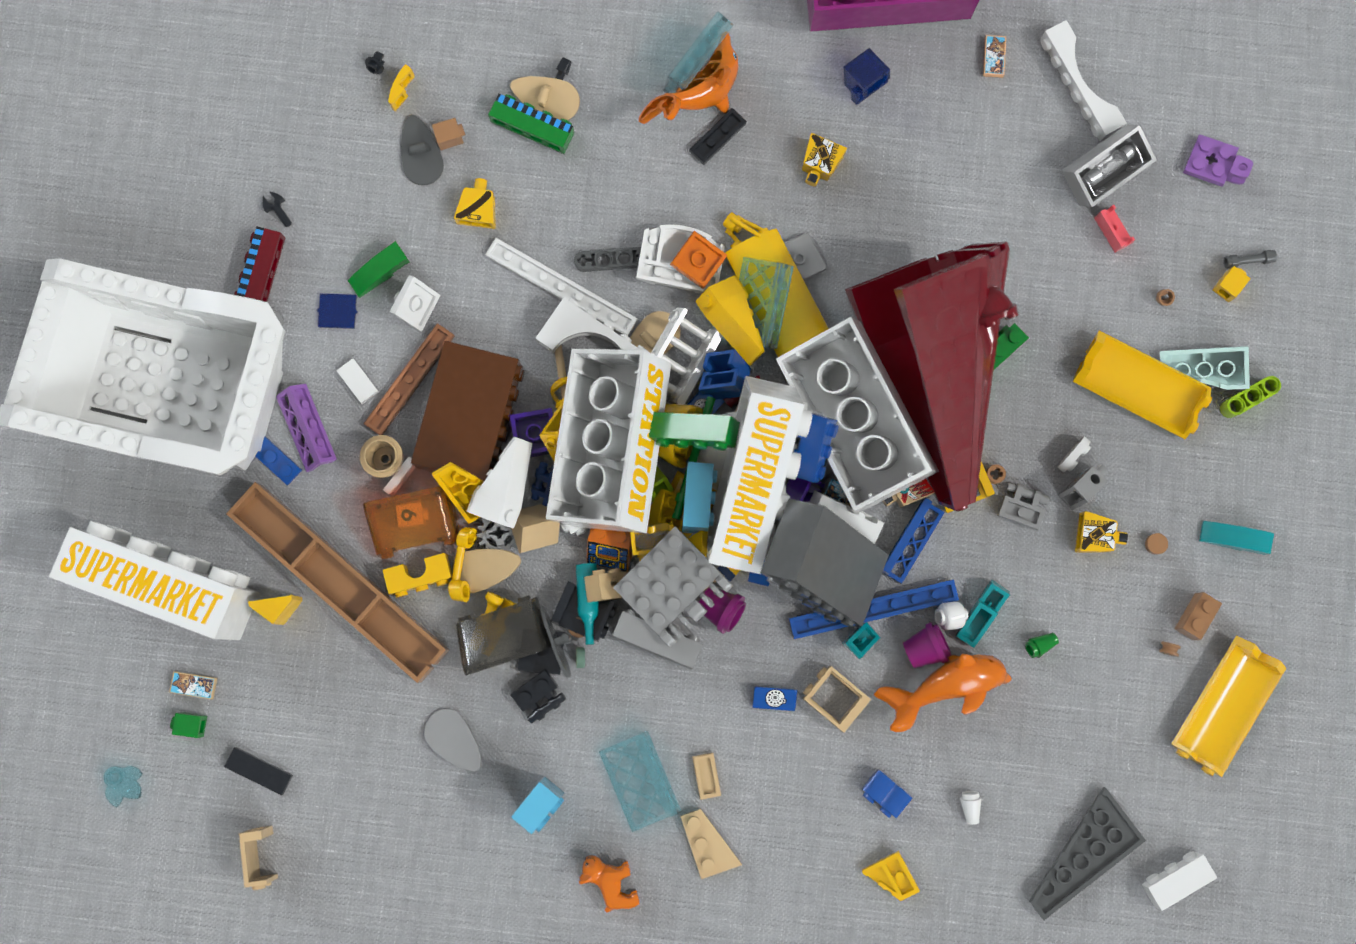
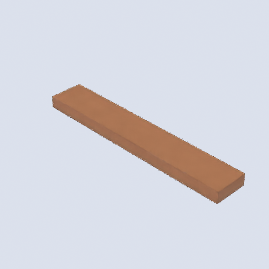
[363,323,455,435]

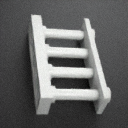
[651,308,723,404]

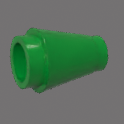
[1025,632,1059,658]

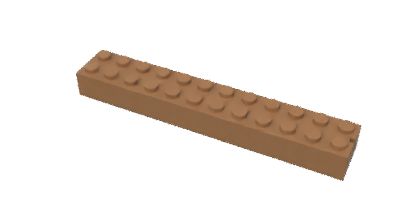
[226,482,450,683]

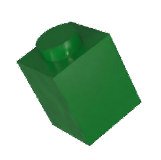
[170,712,207,738]

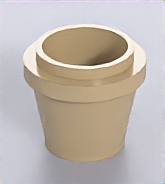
[360,435,404,478]

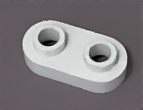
[1057,436,1091,473]

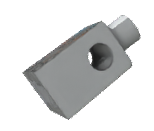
[1058,464,1108,510]

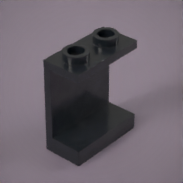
[551,581,617,642]

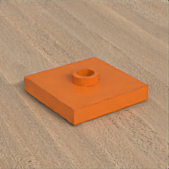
[670,231,727,289]

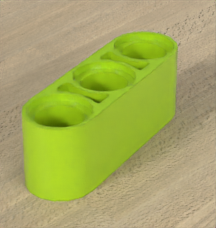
[1220,376,1281,418]

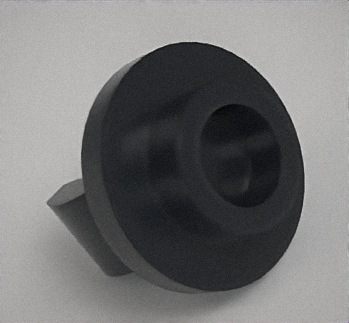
[365,51,385,74]

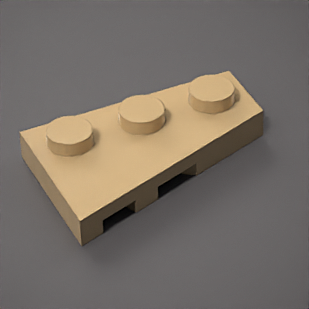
[680,809,742,879]

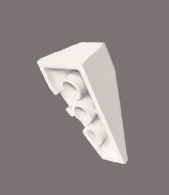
[467,437,532,529]

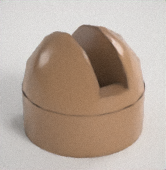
[1156,289,1175,306]

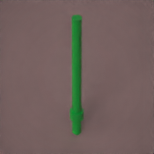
[672,397,715,520]

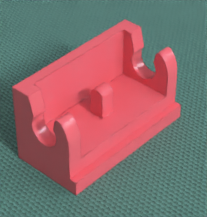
[1094,205,1135,253]

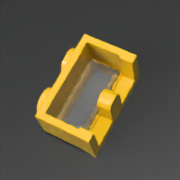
[630,522,673,558]

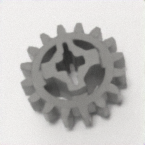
[477,518,518,552]

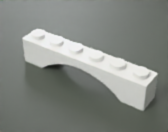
[1040,20,1127,142]

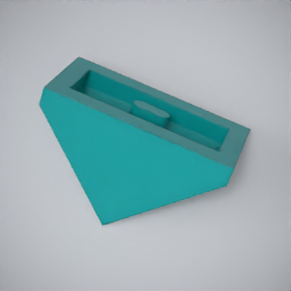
[842,622,880,659]

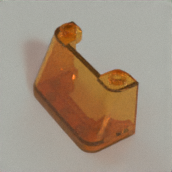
[363,486,460,559]

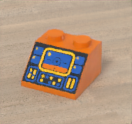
[587,528,632,572]

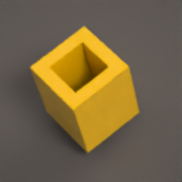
[1212,266,1251,302]

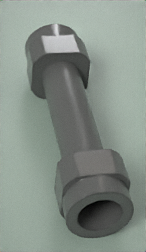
[1223,250,1277,269]

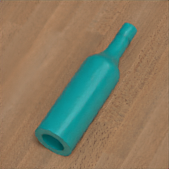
[576,563,599,645]

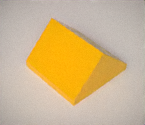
[248,595,302,625]

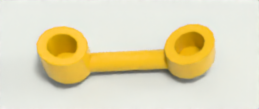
[448,527,477,602]

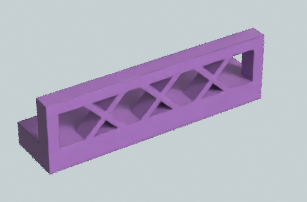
[276,384,337,472]

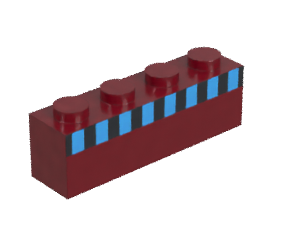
[234,226,286,302]

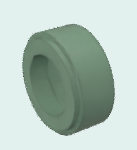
[576,647,585,668]

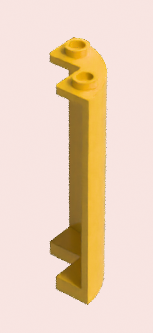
[725,228,829,357]
[1073,330,1212,439]
[1171,635,1287,777]

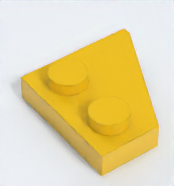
[862,850,920,901]

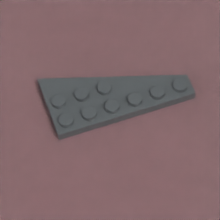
[1029,787,1146,920]

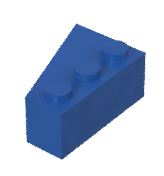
[794,413,838,483]

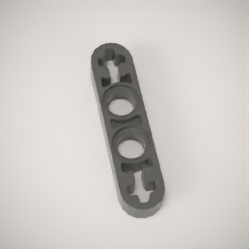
[574,247,641,272]

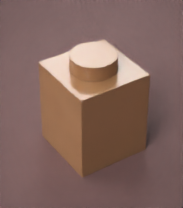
[432,118,465,150]

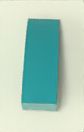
[1199,521,1274,555]
[956,579,1010,648]

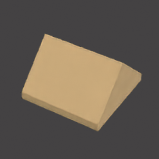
[511,504,560,554]

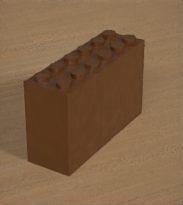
[411,341,525,481]

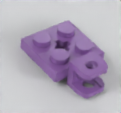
[1183,134,1254,187]

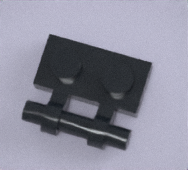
[510,669,566,724]

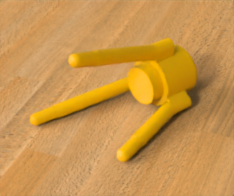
[723,212,764,242]

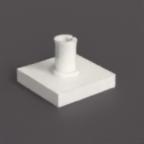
[390,275,441,332]

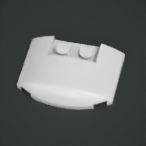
[636,225,725,294]

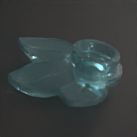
[104,766,143,807]

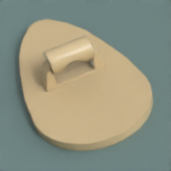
[510,76,580,120]
[630,311,681,354]
[453,549,521,593]

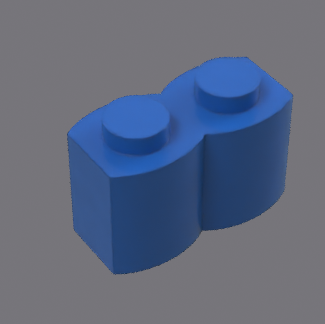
[861,769,913,818]

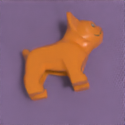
[579,855,640,913]

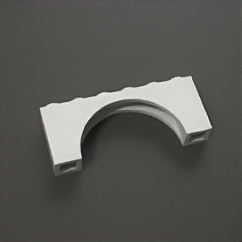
[535,298,649,353]

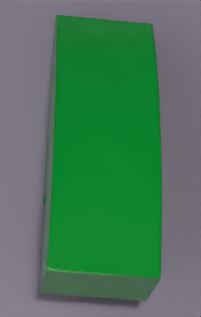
[348,241,409,298]

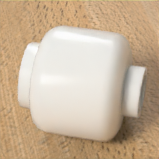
[934,601,968,630]

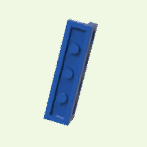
[882,498,945,584]

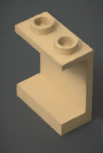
[239,826,278,890]

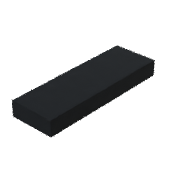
[689,108,747,165]
[224,747,293,795]

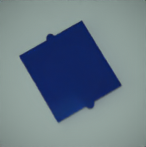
[317,293,358,329]

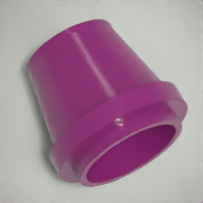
[699,587,746,634]
[903,622,952,668]

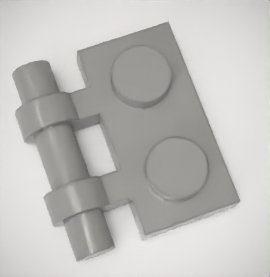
[997,483,1049,530]

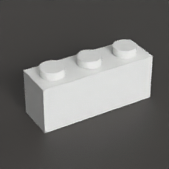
[1141,851,1217,911]

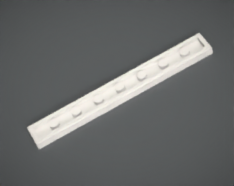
[485,238,638,336]

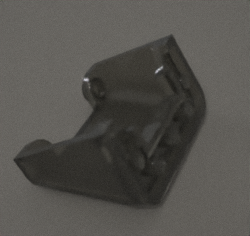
[455,595,552,676]

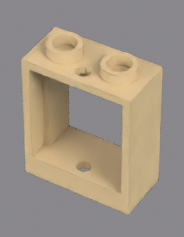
[802,666,871,733]

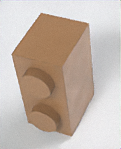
[1174,592,1222,640]

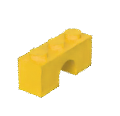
[383,553,453,598]

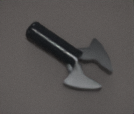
[555,57,572,80]
[262,191,292,227]

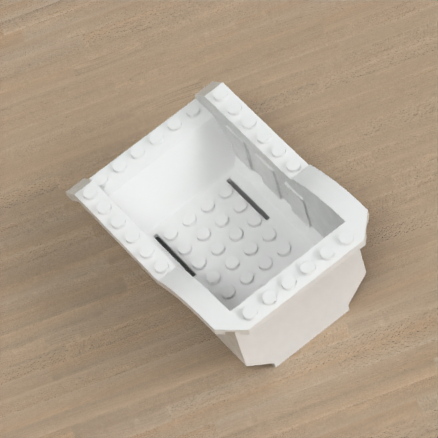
[0,258,285,476]

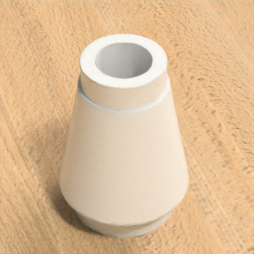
[960,791,982,825]

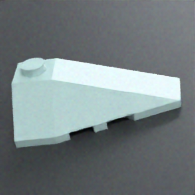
[1160,346,1250,390]

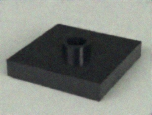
[518,628,565,675]

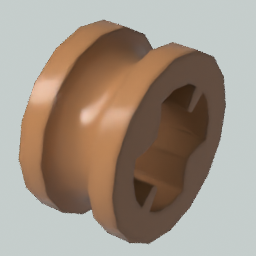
[986,464,1006,484]
[1159,641,1181,657]

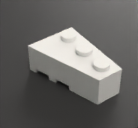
[809,491,884,544]

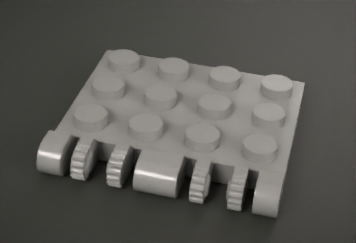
[613,527,733,647]

